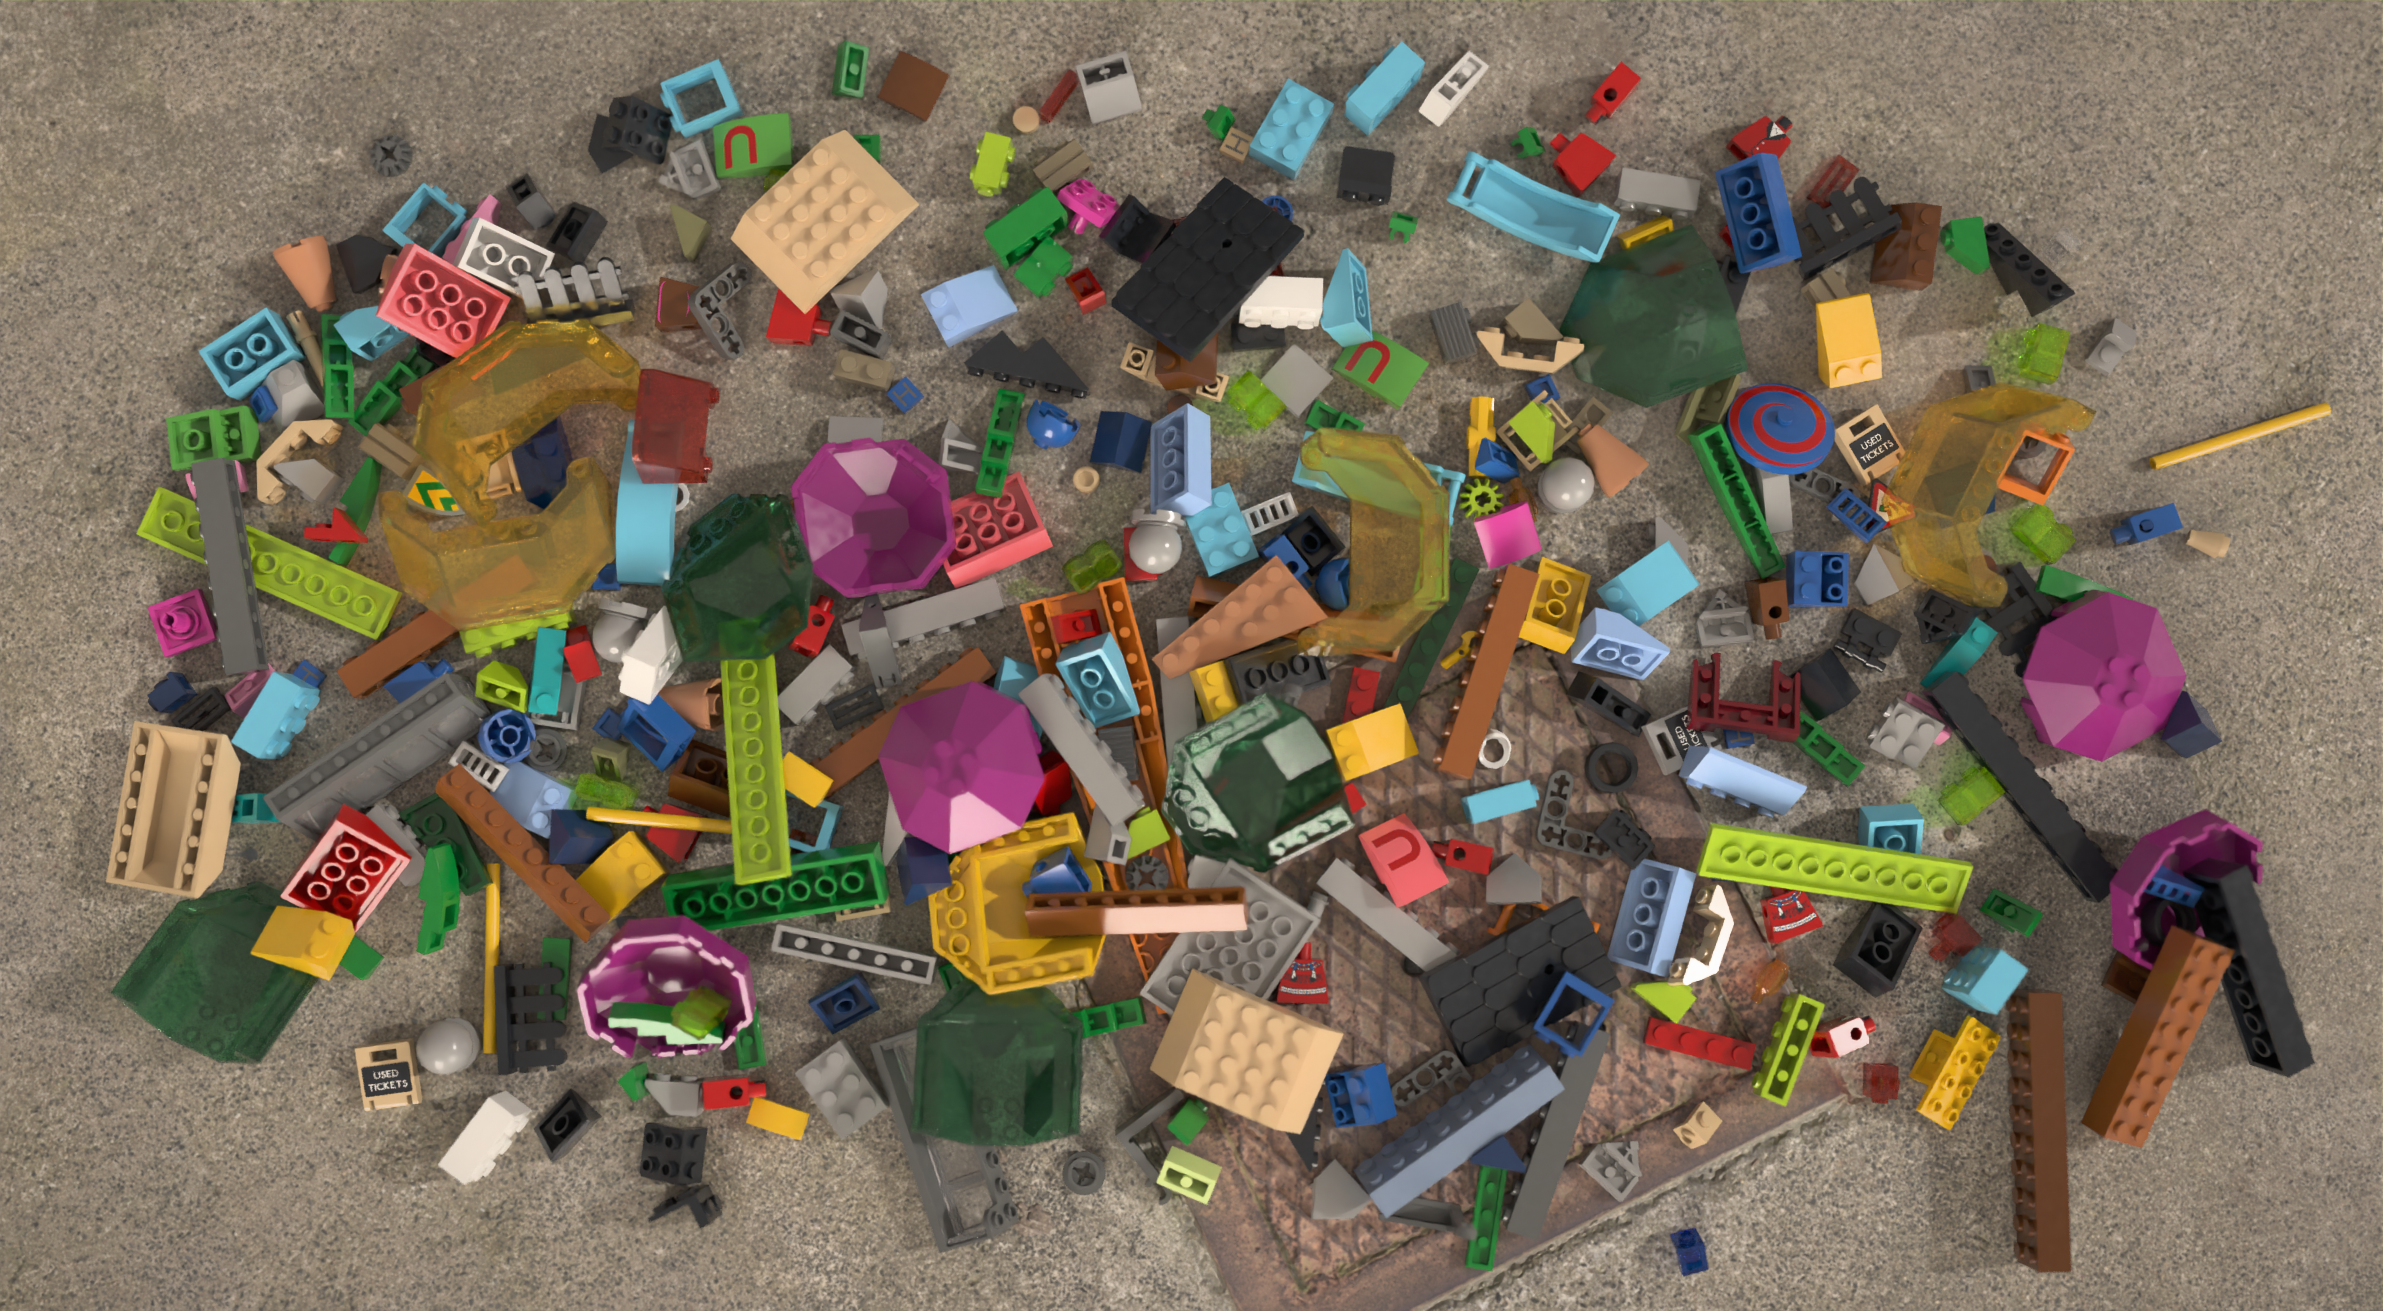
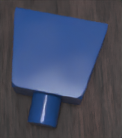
[2110,503,2183,545]
[1257,535,1312,590]
[383,658,454,703]
[1022,846,1092,898]

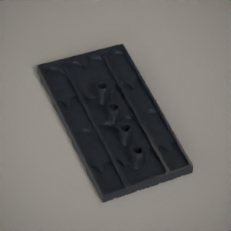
[1111,177,1305,362]
[1418,896,1622,1067]

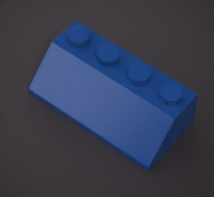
[1715,153,1802,274]

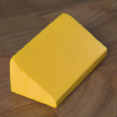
[1617,215,1677,263]
[783,751,834,807]

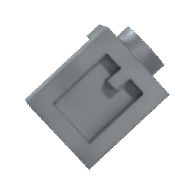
[1962,366,1998,408]

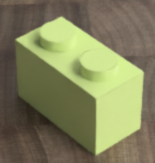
[1157,1146,1222,1204]

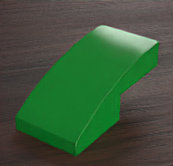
[1303,399,1365,445]

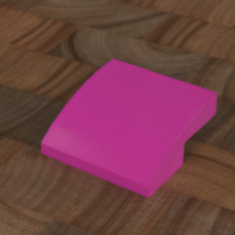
[1474,501,1542,569]

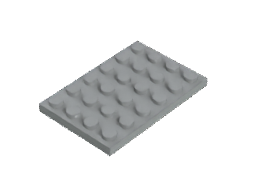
[1139,858,1321,1015]

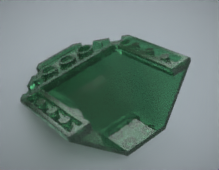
[1559,224,1748,408]
[661,494,813,661]
[1161,692,1356,873]
[110,881,320,1064]
[911,977,1083,1147]

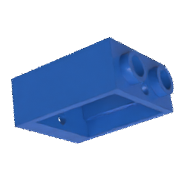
[617,694,696,772]
[1533,971,1615,1058]

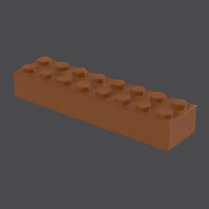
[1432,564,1540,780]
[2081,926,2234,1148]

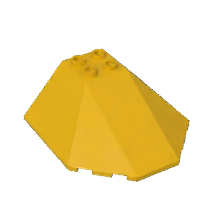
[928,812,1106,995]

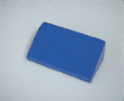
[1475,438,1519,484]

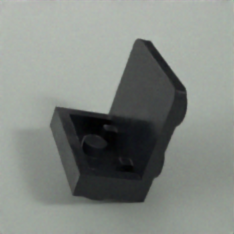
[602,96,672,164]
[1336,146,1395,206]
[1098,194,1176,264]
[640,1122,708,1185]
[647,1184,722,1229]

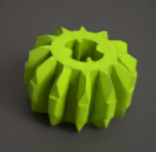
[1459,478,1504,522]

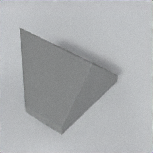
[830,268,888,329]
[939,419,984,474]
[1854,544,1914,606]

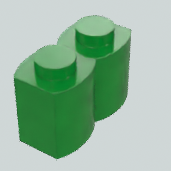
[1014,235,1073,299]

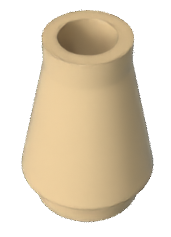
[2185,529,2230,558]

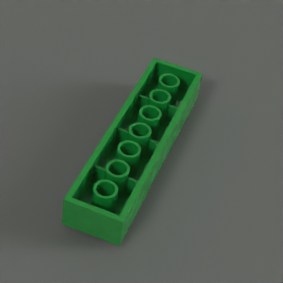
[661,841,890,931]

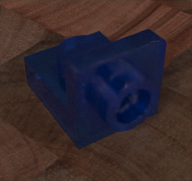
[1670,1228,1709,1277]

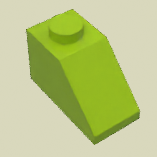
[1508,401,1555,464]
[475,660,529,713]
[1127,807,1170,859]
[1629,979,1697,1024]

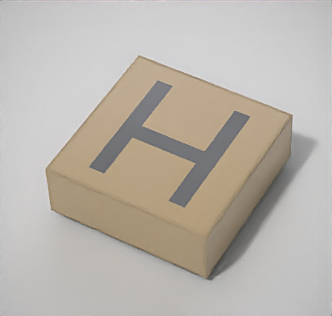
[1220,127,1254,164]

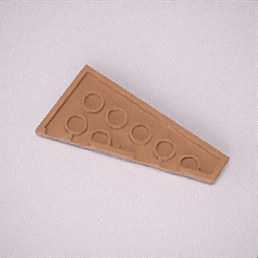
[1152,555,1328,679]

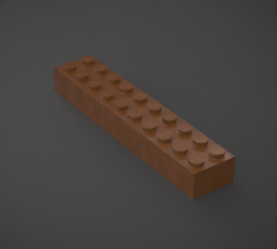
[2006,989,2072,1273]

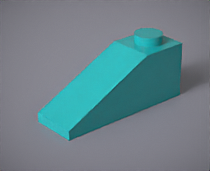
[1919,617,1998,688]
[527,627,566,715]
[231,793,280,824]

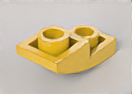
[746,1097,810,1140]

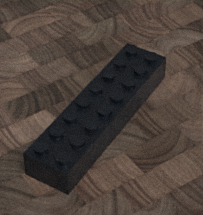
[2182,857,2315,1078]

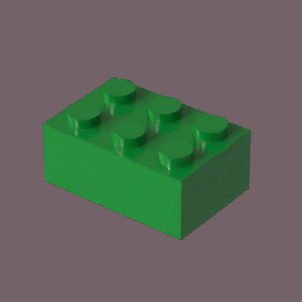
[983,186,1069,271]

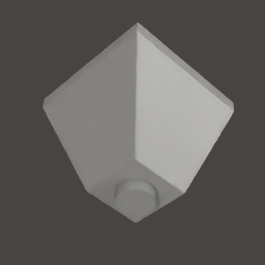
[260,360,325,434]

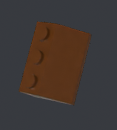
[1870,202,1942,291]
[1155,331,1219,391]
[668,739,731,819]

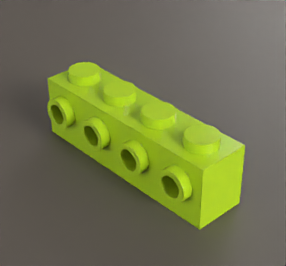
[458,595,578,658]
[1752,992,1825,1107]

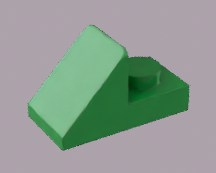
[1980,888,2043,938]

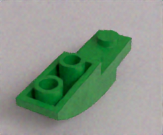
[416,843,460,955]

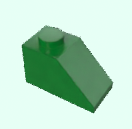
[1940,216,1990,275]
[1167,1096,1209,1146]

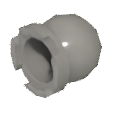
[1536,457,1595,515]
[1129,509,1186,574]
[592,598,654,663]
[416,1017,483,1074]

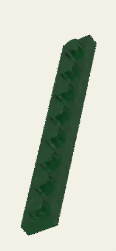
[1382,558,1480,720]

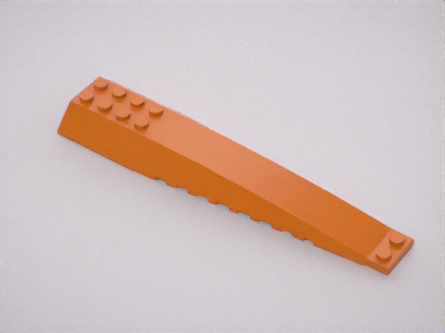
[1020,577,1189,1015]

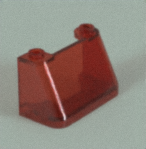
[632,369,720,484]

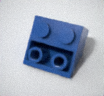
[1786,551,1849,608]
[1325,1062,1397,1128]

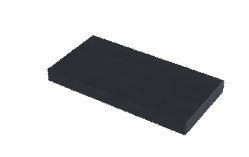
[1223,639,1332,712]

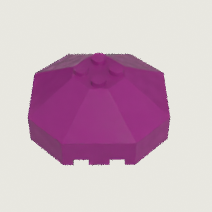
[791,438,957,598]
[2020,589,2187,762]
[878,681,1045,854]
[2110,809,2263,970]
[577,916,757,1059]

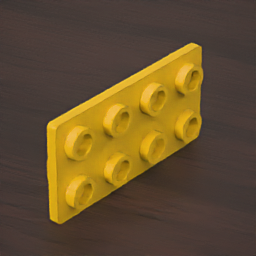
[1909,1015,2001,1130]

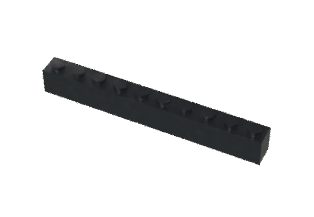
[1921,671,2118,903]

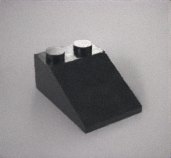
[1833,902,1923,998]

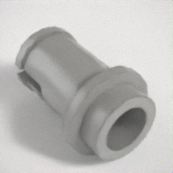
[1307,891,1329,927]

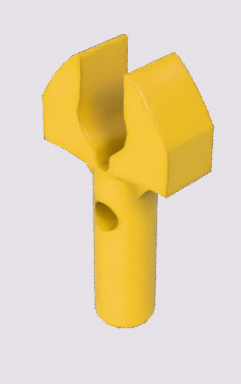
[1440,631,1475,669]

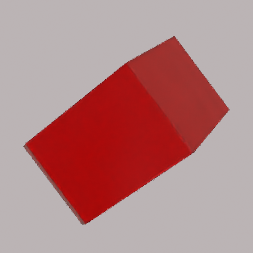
[1065,267,1106,315]

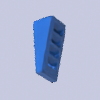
[1826,488,1887,544]
[2143,865,2204,908]

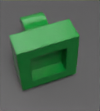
[1202,105,1236,142]
[1511,127,1546,159]
[853,134,881,163]
[1389,211,1418,243]

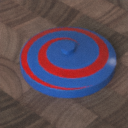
[1725,383,1835,475]

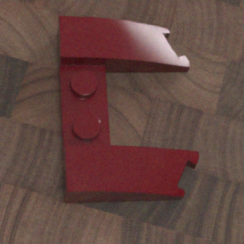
[1687,653,1800,743]

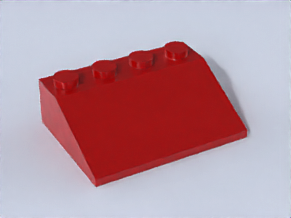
[280,804,412,934]

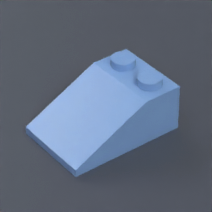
[921,265,1018,348]
[1571,607,1670,680]
[490,761,581,839]

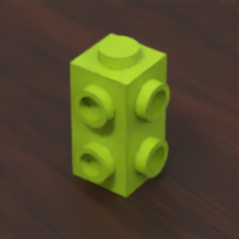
[970,131,1016,197]

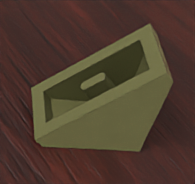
[670,204,713,262]
[591,737,631,783]

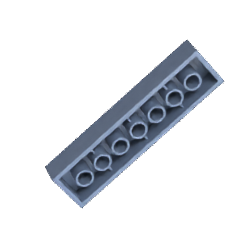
[1354,1044,1565,1218]

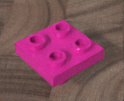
[1057,178,1121,234]
[147,588,217,658]

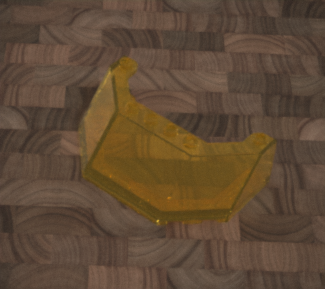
[412,319,650,527]
[1881,382,2097,608]
[1297,427,1449,656]
[378,456,616,632]

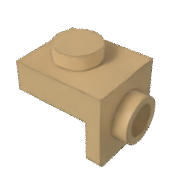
[1673,1101,1722,1149]

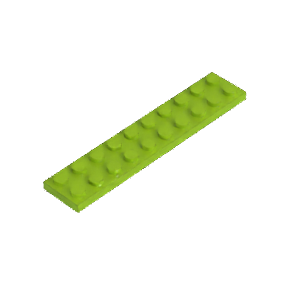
[136,486,402,641]
[718,614,791,885]
[1696,823,1973,914]

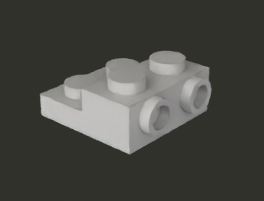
[1866,696,1945,769]

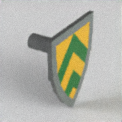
[399,464,465,517]

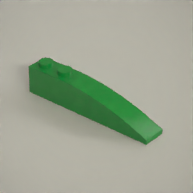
[1687,423,1786,579]

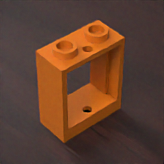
[1990,422,2075,505]

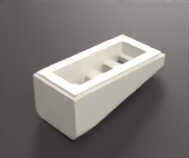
[1241,492,1299,536]
[448,741,510,792]

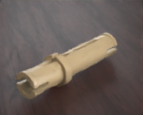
[286,310,323,388]

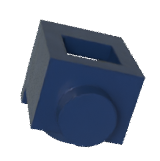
[147,672,198,714]

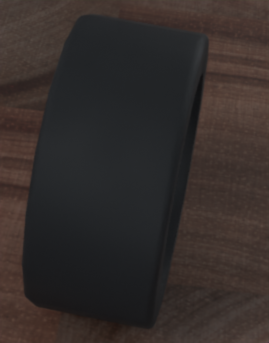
[1584,742,1638,793]
[2140,896,2197,947]

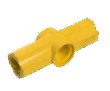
[1466,396,1496,479]

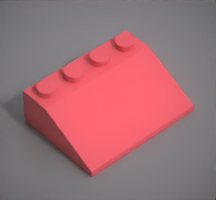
[376,244,511,368]
[943,471,1053,589]

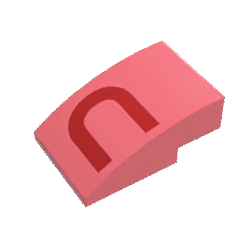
[1358,813,1449,907]

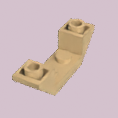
[1477,327,1584,374]
[1120,342,1229,402]
[256,419,345,505]
[1667,885,1734,986]

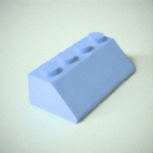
[1150,403,1212,516]
[1678,746,1807,818]
[1607,859,1696,978]

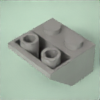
[1075,51,1142,125]

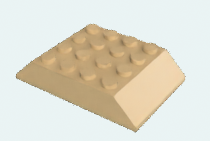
[731,130,919,314]
[106,721,241,898]
[1150,968,1343,1134]

